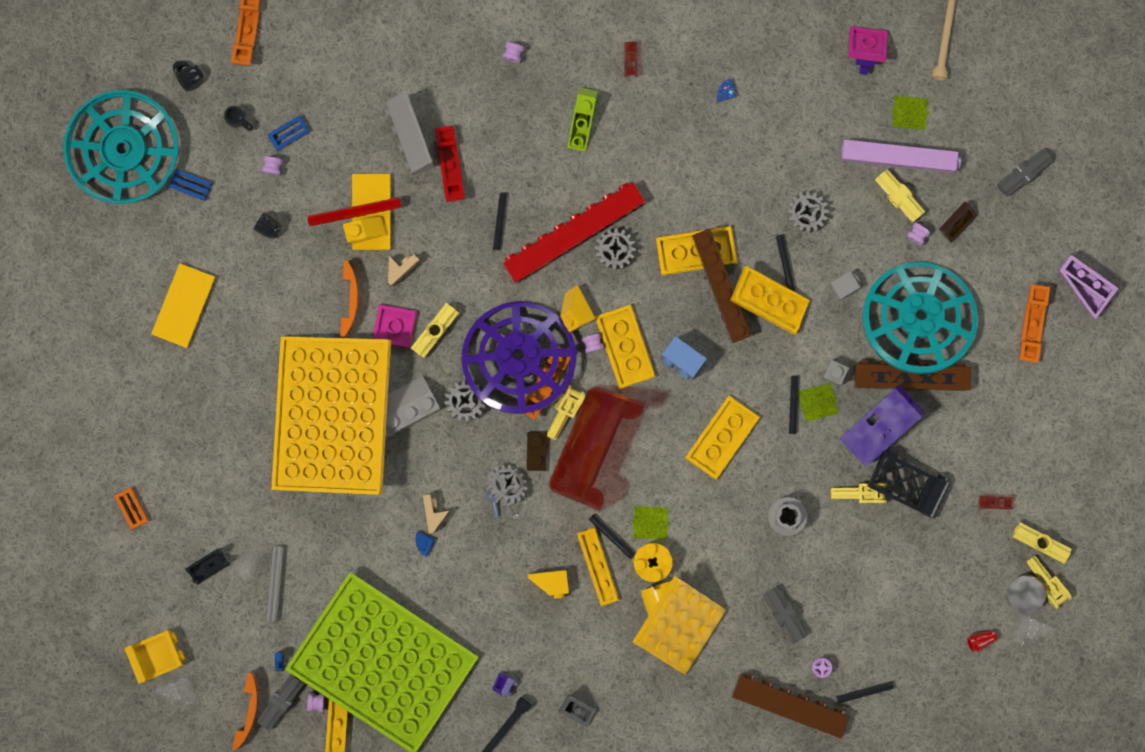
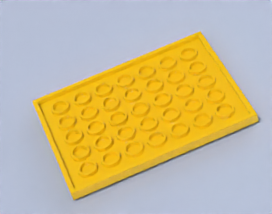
[271,337,391,495]

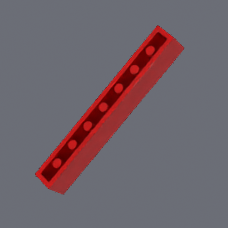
[503,183,645,284]

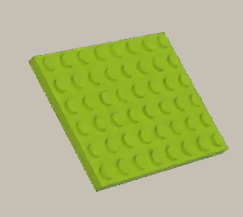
[285,572,479,752]

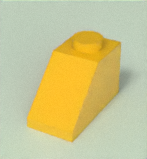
[343,217,386,245]
[560,285,595,332]
[528,570,569,599]

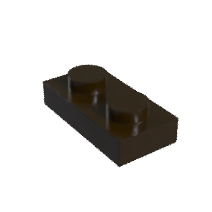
[939,202,977,243]
[526,432,547,471]

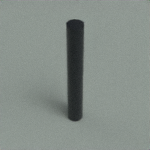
[493,193,507,251]
[776,234,795,291]
[789,376,798,434]
[588,514,635,559]
[836,681,894,704]

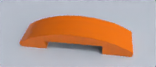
[231,0,261,66]
[340,260,359,338]
[1019,284,1050,363]
[524,346,570,420]
[232,672,259,750]

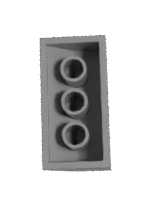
[384,91,434,175]
[385,376,441,439]

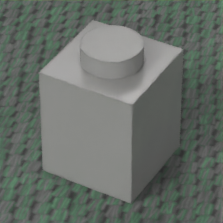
[829,271,860,301]
[822,360,849,386]

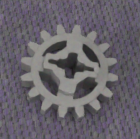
[787,191,829,233]
[595,228,636,270]
[444,380,486,423]
[485,465,527,506]

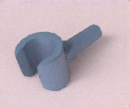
[487,491,500,517]

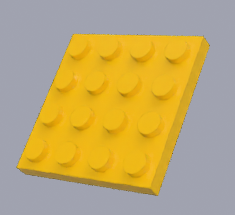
[633,576,726,675]

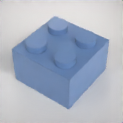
[661,336,706,380]

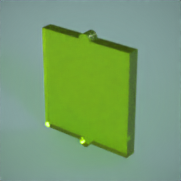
[891,96,928,130]
[798,383,838,422]
[632,506,669,540]

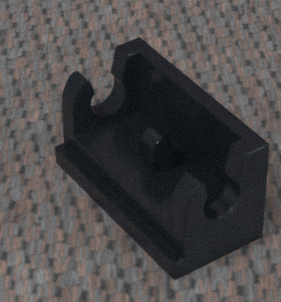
[185,548,230,585]

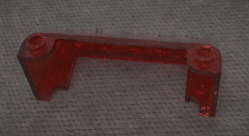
[549,386,645,512]

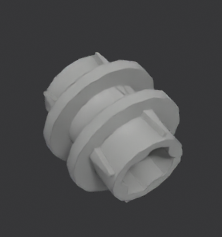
[767,497,807,536]

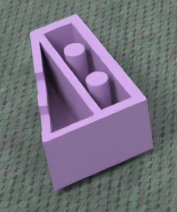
[1058,254,1119,320]

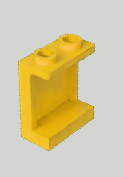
[124,629,185,684]

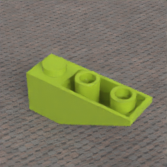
[567,87,598,151]

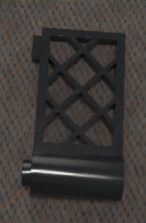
[867,450,951,519]

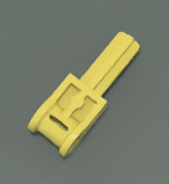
[547,385,585,440]
[831,483,887,503]
[1027,556,1072,610]

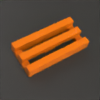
[114,487,149,530]

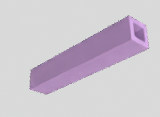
[841,140,961,173]

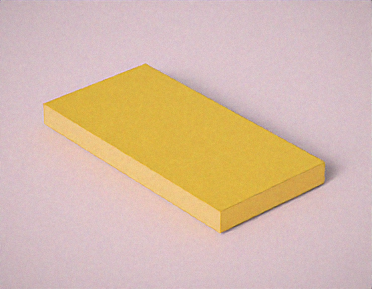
[352,174,391,251]
[656,226,737,276]
[151,263,216,348]
[730,266,810,335]
[595,305,656,389]
[685,396,760,480]

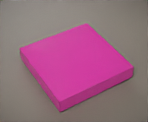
[848,26,888,62]
[373,304,417,349]

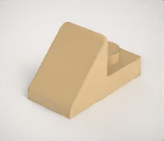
[388,254,420,287]
[423,494,450,534]

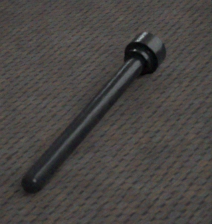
[482,697,532,752]

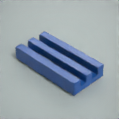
[267,115,310,152]
[169,169,212,201]

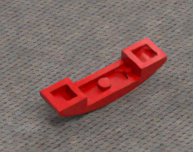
[434,126,465,203]

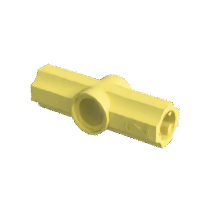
[874,169,925,223]
[411,303,459,358]
[1012,522,1072,564]

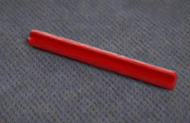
[307,197,401,226]

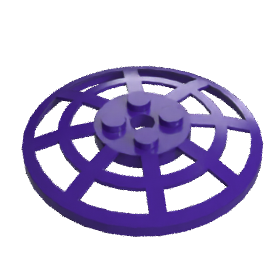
[461,302,577,414]

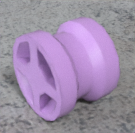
[502,42,524,63]
[261,156,283,176]
[906,223,930,246]
[582,333,604,353]
[812,658,832,678]
[307,692,325,712]

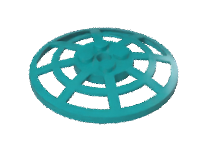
[63,90,179,204]
[862,262,978,374]

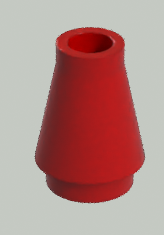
[967,630,997,652]

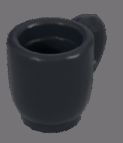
[172,61,204,92]
[224,106,253,131]
[253,212,282,239]

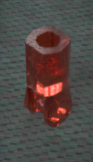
[624,42,637,77]
[978,495,1014,510]

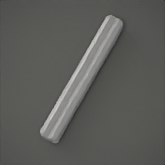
[267,546,284,623]

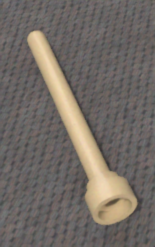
[932,0,956,80]

